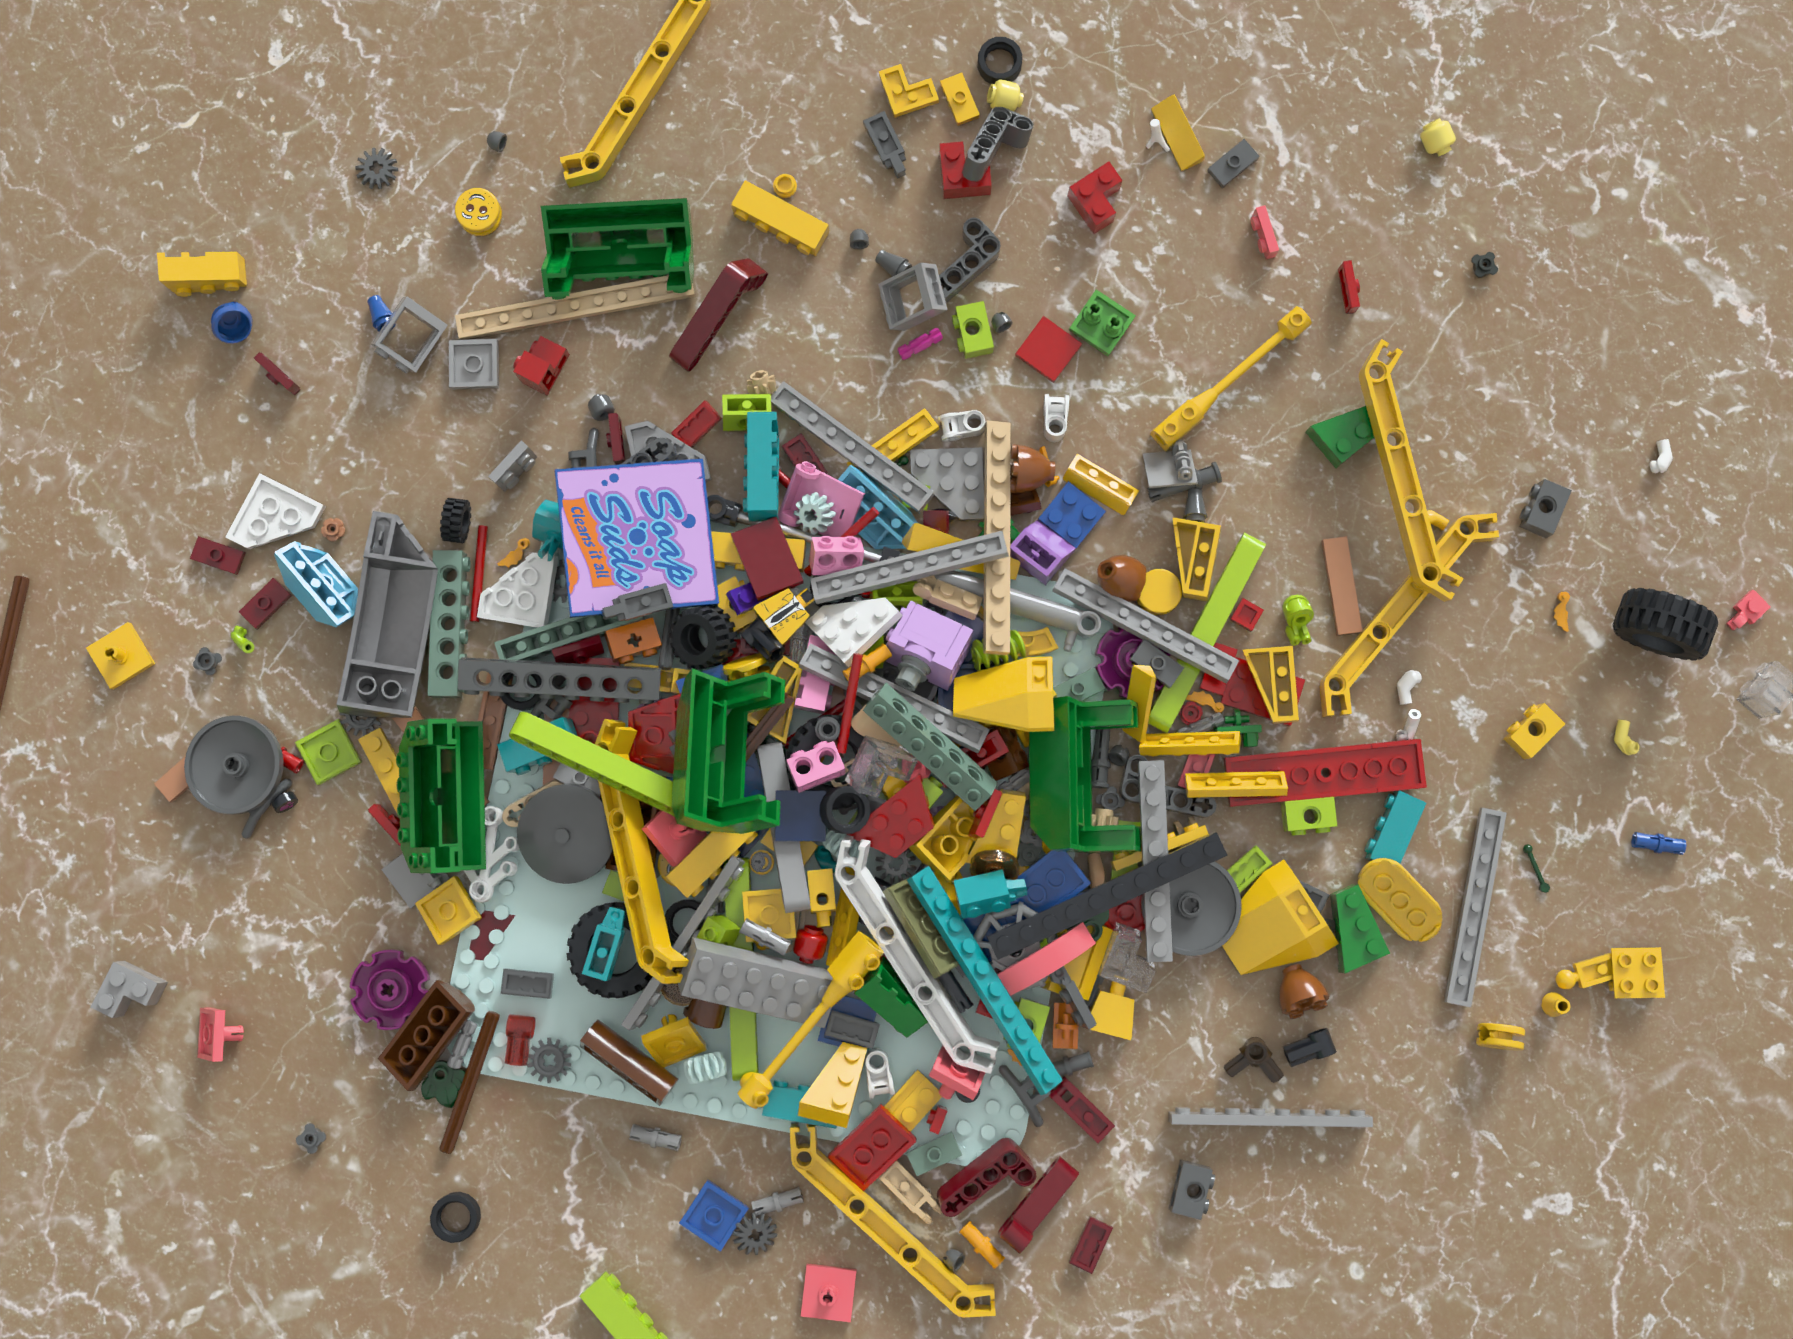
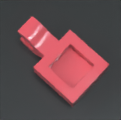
[1726,589,1770,631]

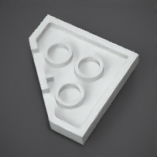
[226,473,326,549]
[477,552,559,628]
[805,598,903,667]

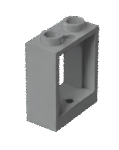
[878,263,948,331]
[371,296,448,374]

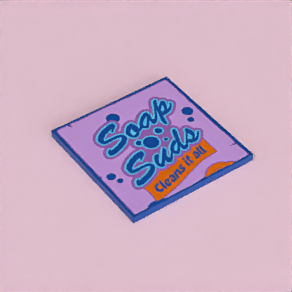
[554,459,719,618]

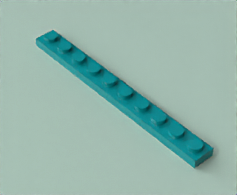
[907,866,1063,1095]

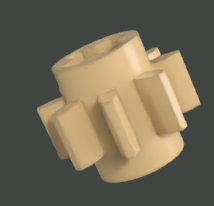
[747,370,777,396]
[1092,808,1119,826]

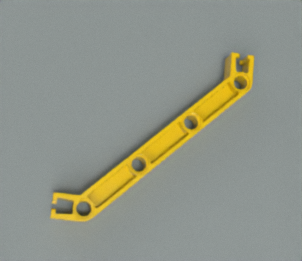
[560,0,711,188]
[1359,339,1464,602]
[1319,513,1499,718]
[595,719,689,984]
[790,1123,996,1318]

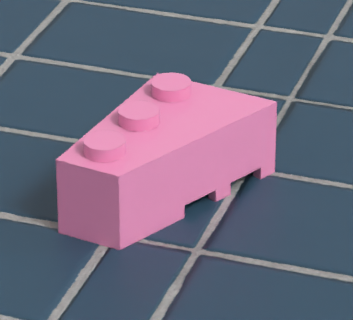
[795,635,837,714]

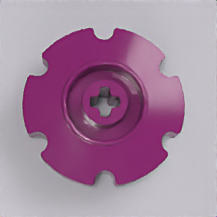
[1095,627,1171,699]
[350,949,430,1030]

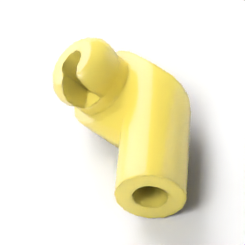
[1614,720,1639,755]

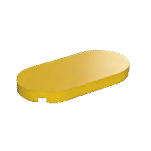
[1358,858,1442,942]

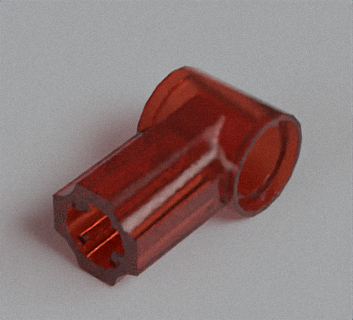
[505,1014,536,1066]

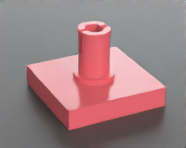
[642,810,707,867]
[197,1007,244,1062]
[929,1045,985,1100]
[801,1263,857,1322]

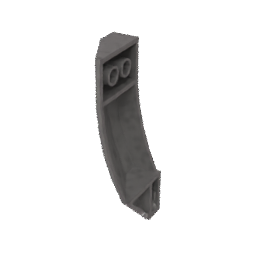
[336,511,438,718]

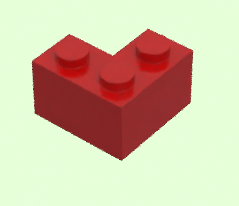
[939,141,992,199]
[1067,161,1123,234]
[513,336,570,396]

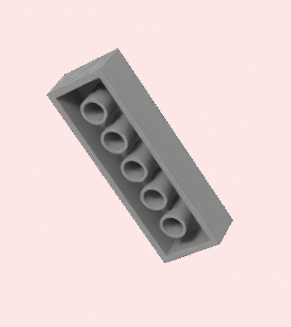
[678,937,833,1028]

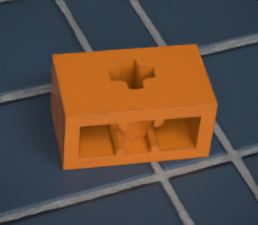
[604,617,662,664]

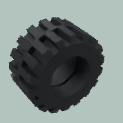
[669,605,737,670]

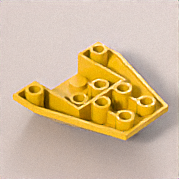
[953,657,1054,732]
[1222,859,1339,975]

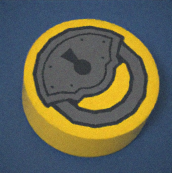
[749,850,774,875]

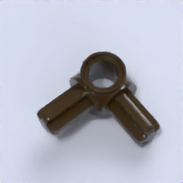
[1223,1037,1284,1083]

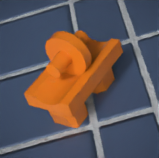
[1052,1002,1078,1049]

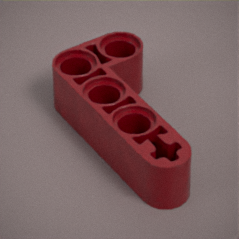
[937,1138,1037,1217]
[998,1156,1079,1254]

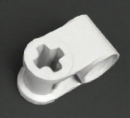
[1043,394,1069,442]
[938,410,985,442]
[865,1048,895,1099]

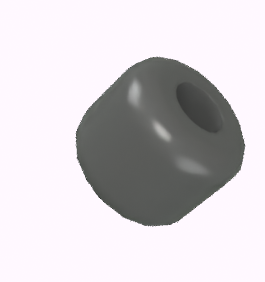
[588,394,615,421]

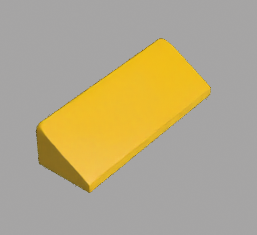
[1151,94,1205,172]
[1063,454,1139,515]
[1122,665,1156,743]
[1078,926,1113,1001]

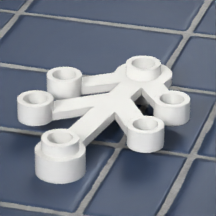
[464,806,520,903]

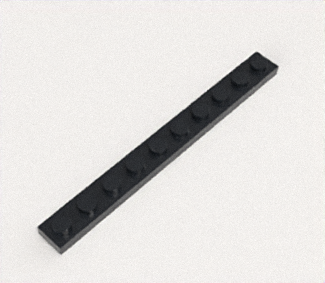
[987,832,1228,960]

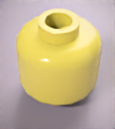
[987,80,1024,111]
[1420,118,1456,156]

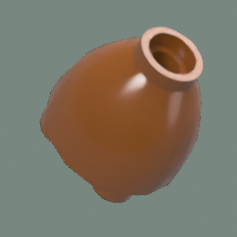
[1010,444,1055,493]
[1097,555,1147,602]
[1279,964,1330,1019]

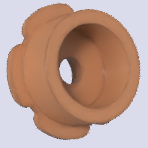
[321,518,345,541]

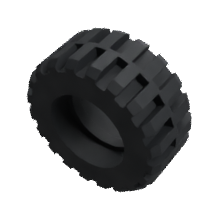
[1613,588,1719,661]
[785,714,882,810]
[566,902,653,999]

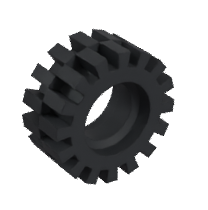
[440,498,471,544]

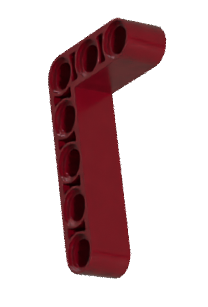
[669,258,768,372]

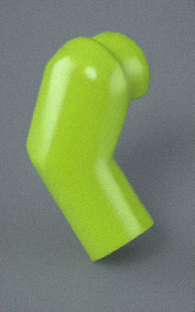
[230,625,255,653]

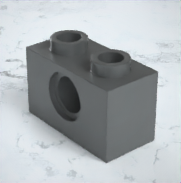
[1519,479,1572,538]
[1169,1159,1215,1220]

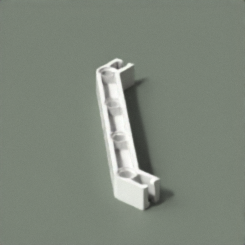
[835,835,1000,1074]

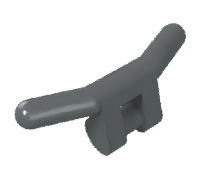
[568,428,599,468]
[530,675,573,720]
[242,779,292,839]
[999,1065,1051,1127]

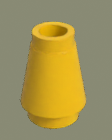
[1541,992,1570,1017]

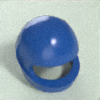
[211,301,253,343]

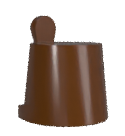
[683,998,726,1029]

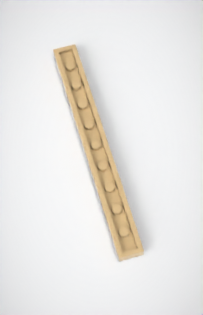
[455,275,696,340]
[983,420,1011,655]

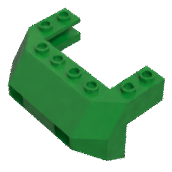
[540,198,694,300]
[672,668,785,834]
[1029,696,1141,853]
[396,719,486,873]

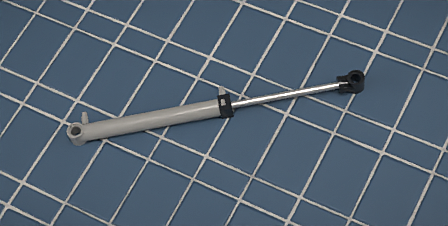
[707,495,1101,652]

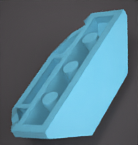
[838,465,918,549]
[274,541,358,627]

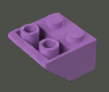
[1010,520,1076,586]

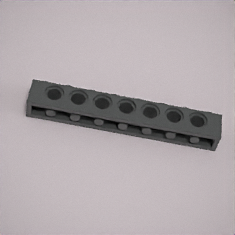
[458,657,661,704]

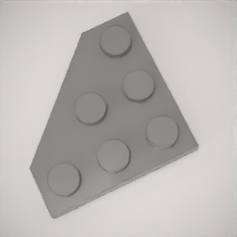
[625,421,711,482]
[910,447,984,521]

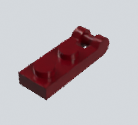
[1049,1076,1115,1144]

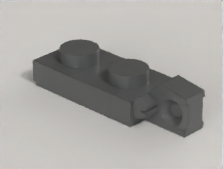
[863,111,906,179]
[601,583,674,621]
[1049,966,1097,1030]

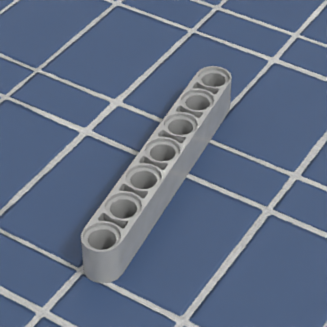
[757,742,811,913]

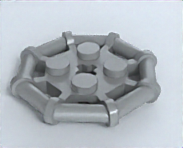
[973,902,1057,991]

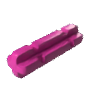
[898,328,943,360]

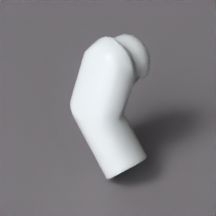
[1650,439,1673,473]
[1397,670,1422,705]
[1396,709,1421,741]

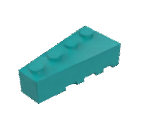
[743,412,779,522]

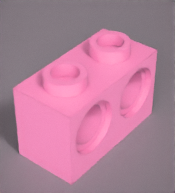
[809,536,864,575]
[787,741,845,793]

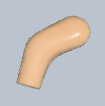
[1088,853,1105,889]

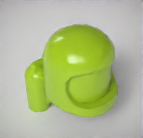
[1282,594,1314,646]

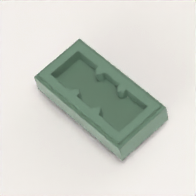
[1053,667,1106,701]
[906,1131,962,1176]

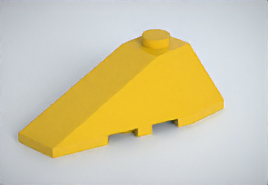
[909,795,976,880]

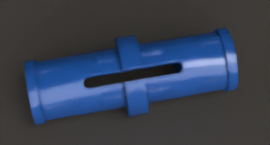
[1631,832,1686,855]

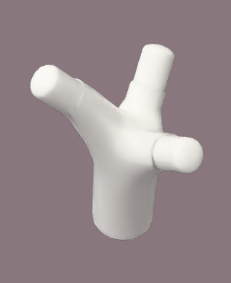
[1146,119,1170,152]

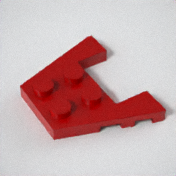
[628,693,681,774]

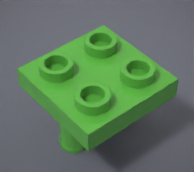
[1069,289,1136,357]

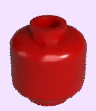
[793,925,828,964]

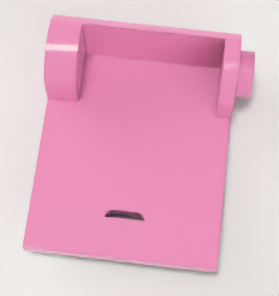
[778,462,865,537]

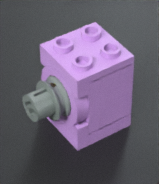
[886,601,973,691]

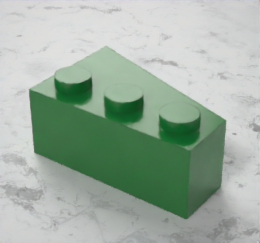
[1305,406,1375,469]
[1330,884,1390,974]
[854,956,928,1038]

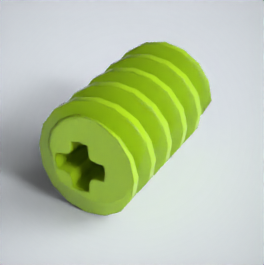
[971,630,1026,672]

